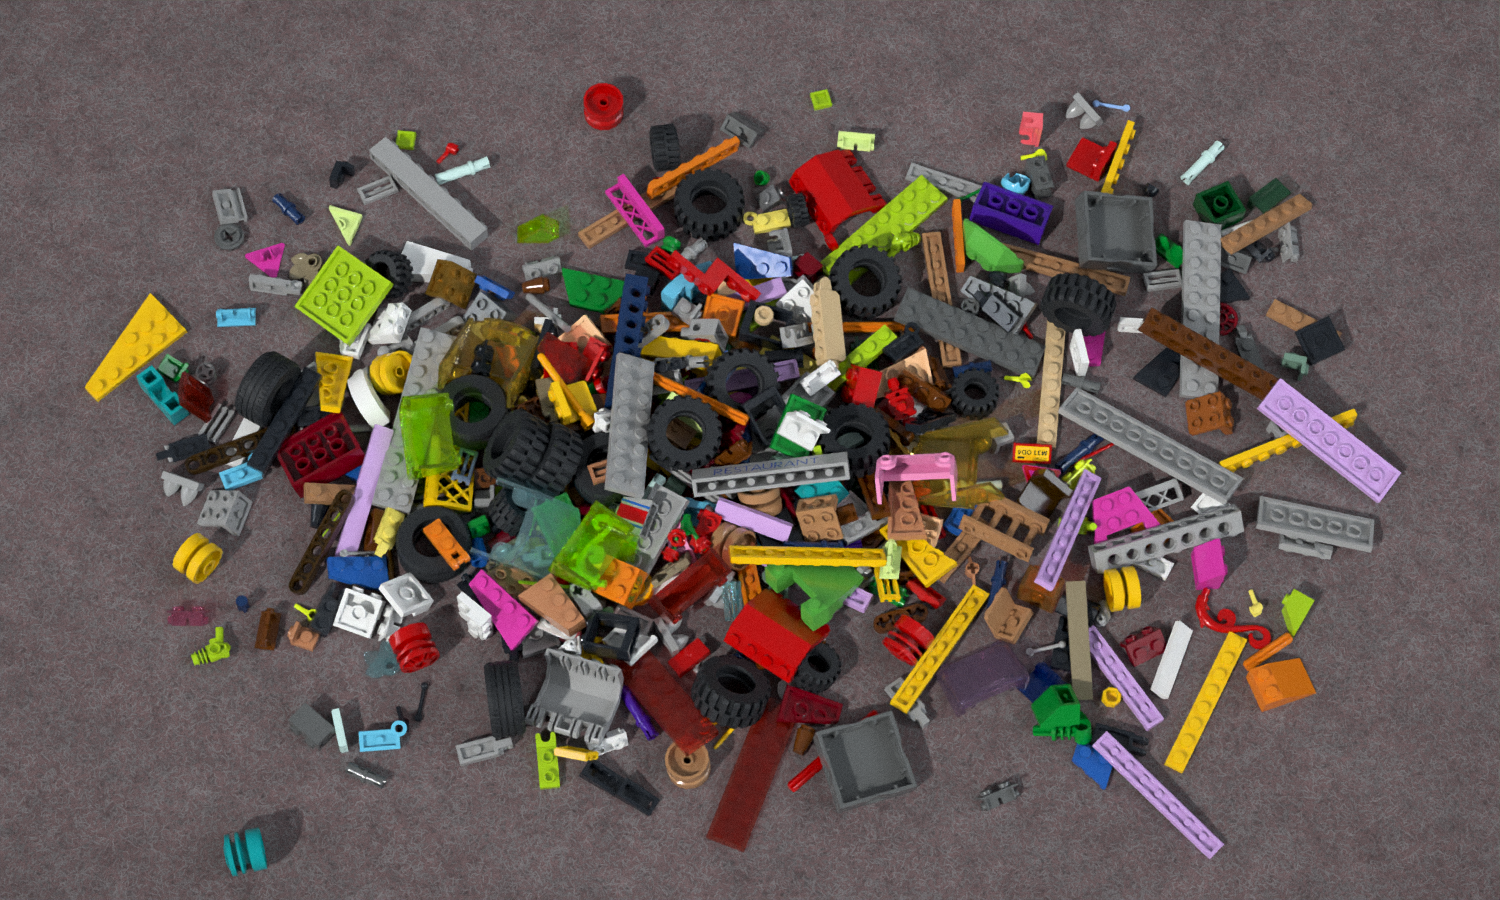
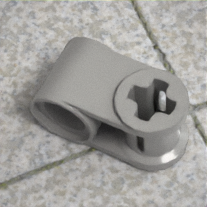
[568,582,603,621]

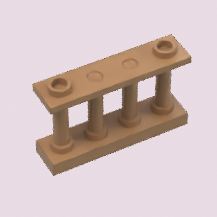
[959,486,1050,562]

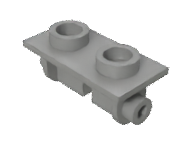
[1278,222,1300,262]
[522,255,562,281]

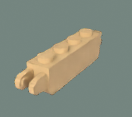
[810,277,846,369]

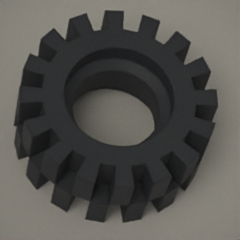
[786,193,809,228]

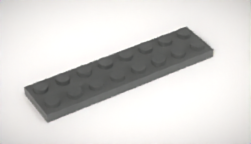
[894,287,1046,379]

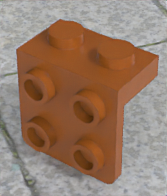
[1185,391,1234,436]

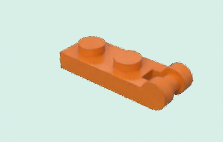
[423,518,471,571]

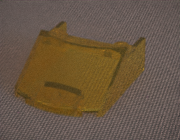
[438,318,539,408]
[911,417,1009,510]

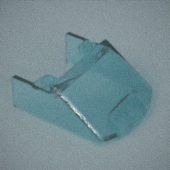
[470,477,581,580]

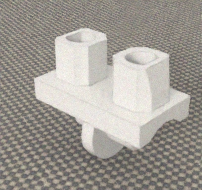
[592,408,611,433]

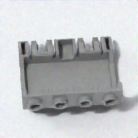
[525,648,624,745]

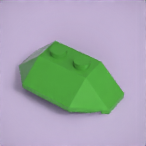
[962,218,1024,273]

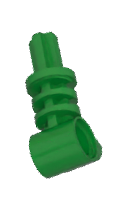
[1033,710,1092,745]

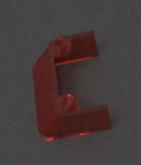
[647,547,732,625]

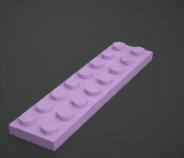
[1257,378,1401,503]

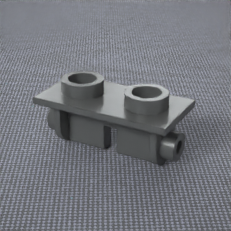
[975,780,1019,811]

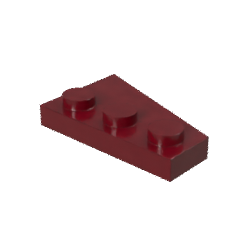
[776,684,843,724]

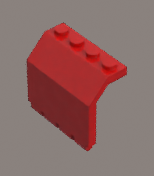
[724,588,831,683]

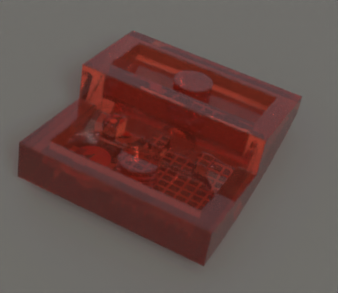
[178,371,214,423]

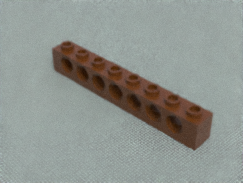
[1137,307,1279,400]

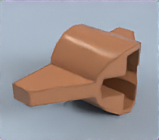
[965,556,979,586]

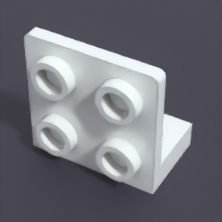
[776,275,814,324]
[777,410,830,451]

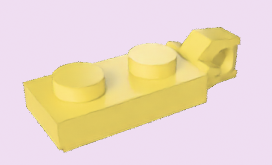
[374,507,405,557]

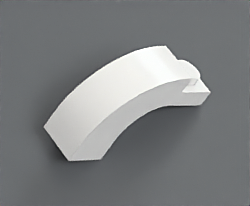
[347,367,390,429]

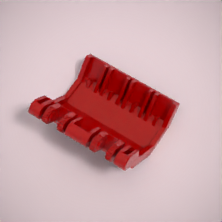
[789,149,887,235]

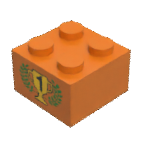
[590,555,648,610]

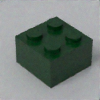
[1193,181,1246,230]

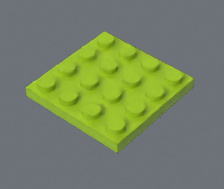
[294,246,394,346]

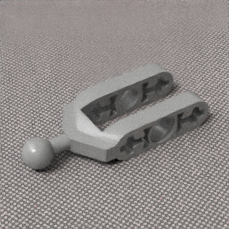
[377,298,466,356]

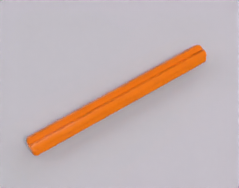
[805,322,915,333]
[653,372,749,425]

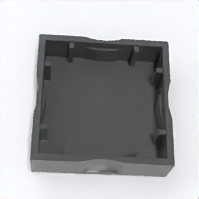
[1075,191,1157,274]
[813,711,917,814]

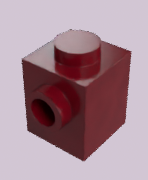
[794,252,823,283]

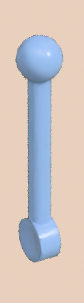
[1092,100,1130,112]

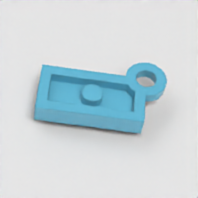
[219,453,263,491]
[359,720,407,752]

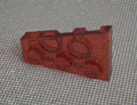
[536,332,593,385]

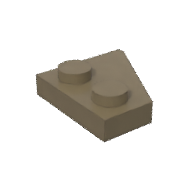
[651,552,692,588]

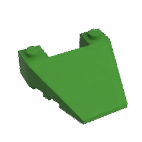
[765,564,864,631]

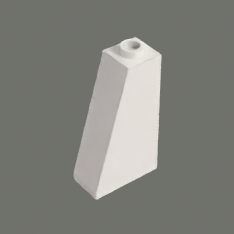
[401,241,473,283]

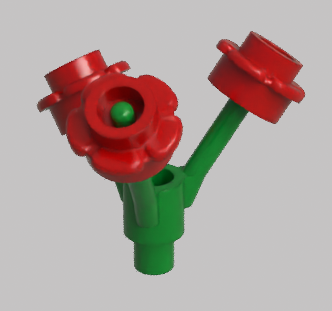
[661,514,711,563]

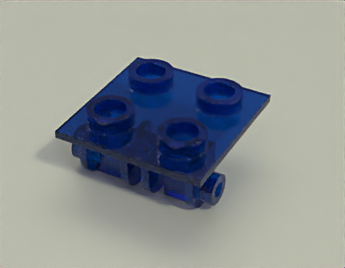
[1016,661,1067,703]

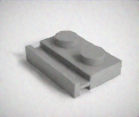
[212,188,248,225]

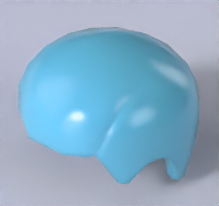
[1001,173,1031,195]

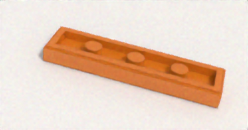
[952,199,965,273]

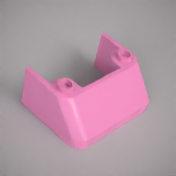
[875,452,958,504]

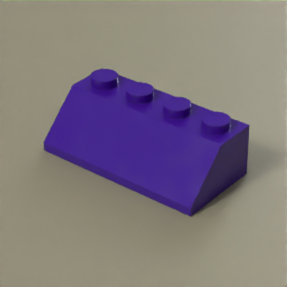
[969,182,1053,245]

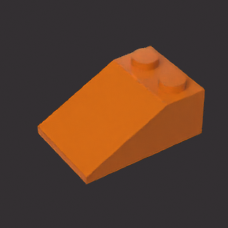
[1246,658,1316,712]

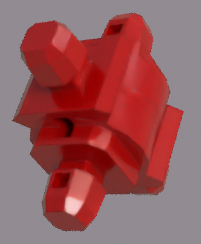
[884,376,917,426]

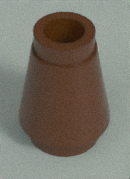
[522,275,550,294]
[793,724,816,756]

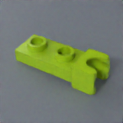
[535,732,560,790]

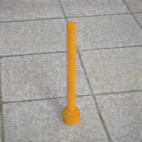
[537,353,595,431]

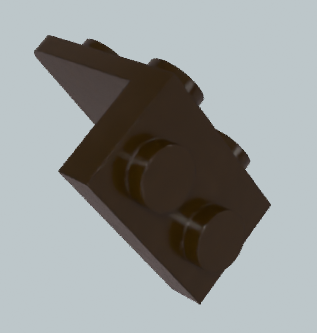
[1017,468,1074,519]

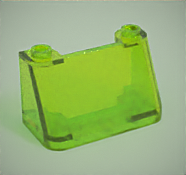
[399,393,461,480]
[548,500,635,592]

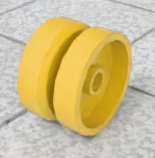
[369,350,413,396]
[172,533,223,584]
[1103,566,1141,612]

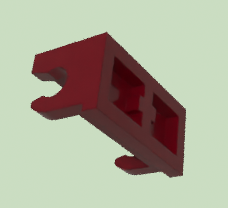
[780,486,799,523]

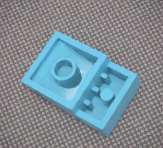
[661,261,712,312]

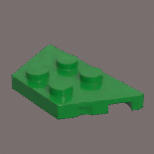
[562,268,624,314]

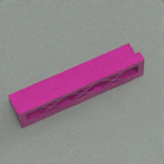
[605,174,664,248]

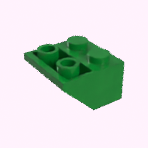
[1031,684,1080,729]

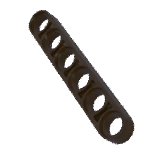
[185,426,295,475]
[288,489,355,595]

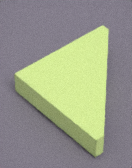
[329,205,363,246]

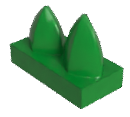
[1155,233,1183,269]

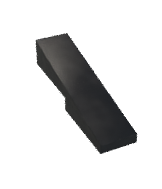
[578,759,660,816]

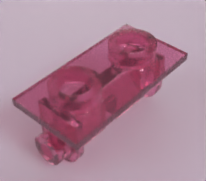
[167,606,209,626]

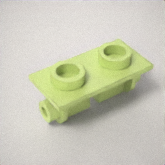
[837,131,875,152]
[879,539,902,579]

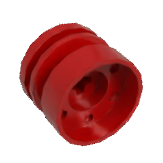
[881,614,935,666]
[388,622,440,673]

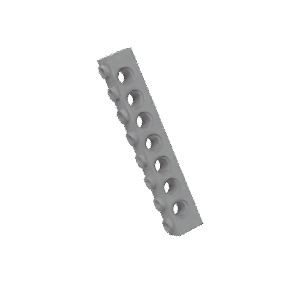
[1088,504,1244,574]

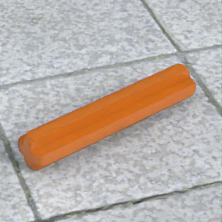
[1243,632,1293,671]

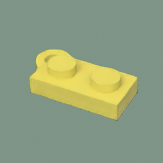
[743,209,791,235]

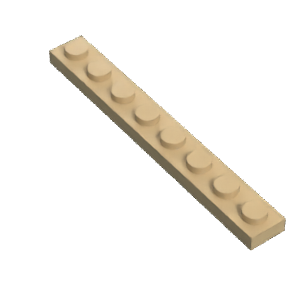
[1036,320,1065,450]

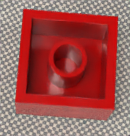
[841,364,883,408]

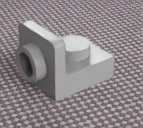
[672,297,703,325]

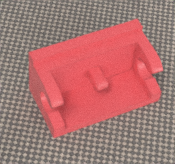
[1019,112,1043,147]

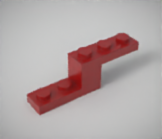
[666,250,761,302]

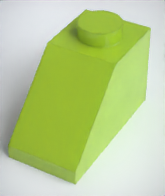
[1282,589,1315,638]

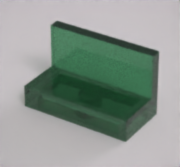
[1246,178,1291,214]

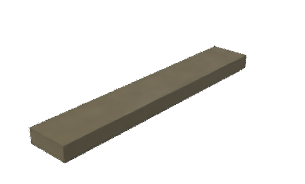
[1065,581,1093,700]

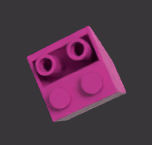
[1191,539,1228,590]

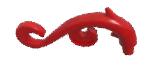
[1195,588,1271,650]

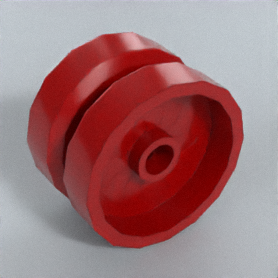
[583,83,624,130]

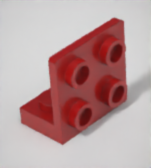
[1066,138,1117,182]
[576,336,612,382]

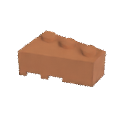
[518,573,586,637]

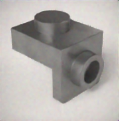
[755,184,787,212]

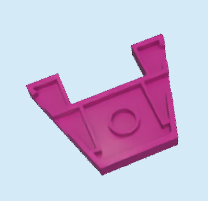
[1092,486,1161,556]

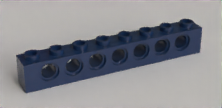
[604,273,651,410]

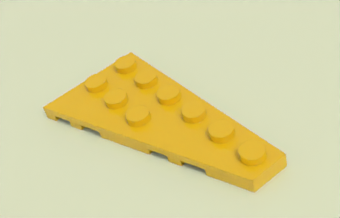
[85,293,187,402]

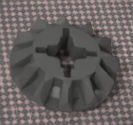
[214,223,244,251]

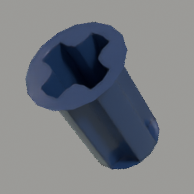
[236,595,250,613]

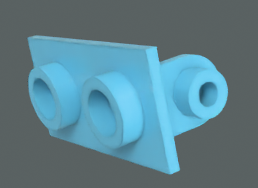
[216,307,256,327]

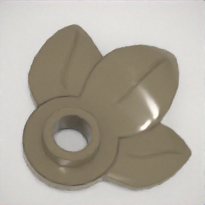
[289,253,323,288]

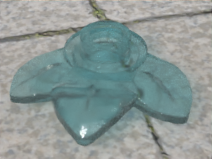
[364,641,400,678]

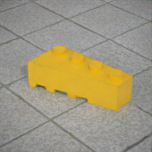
[641,336,722,378]

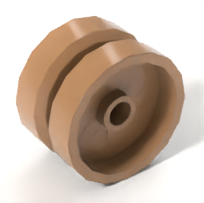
[737,487,783,517]
[709,522,757,571]
[665,738,711,789]

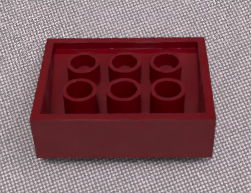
[276,411,365,499]

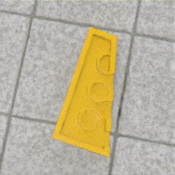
[315,352,353,413]
[879,524,957,588]

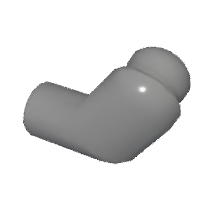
[1094,600,1111,627]

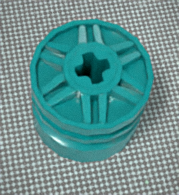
[223,827,268,877]

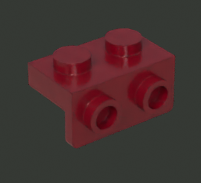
[1120,626,1167,667]

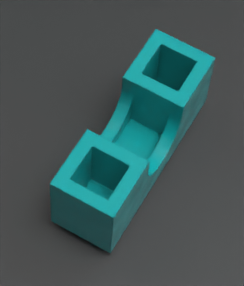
[136,365,189,425]

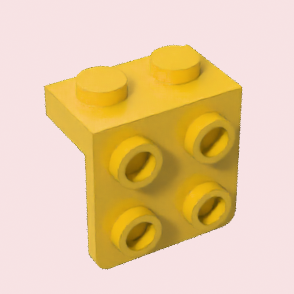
[548,381,598,425]

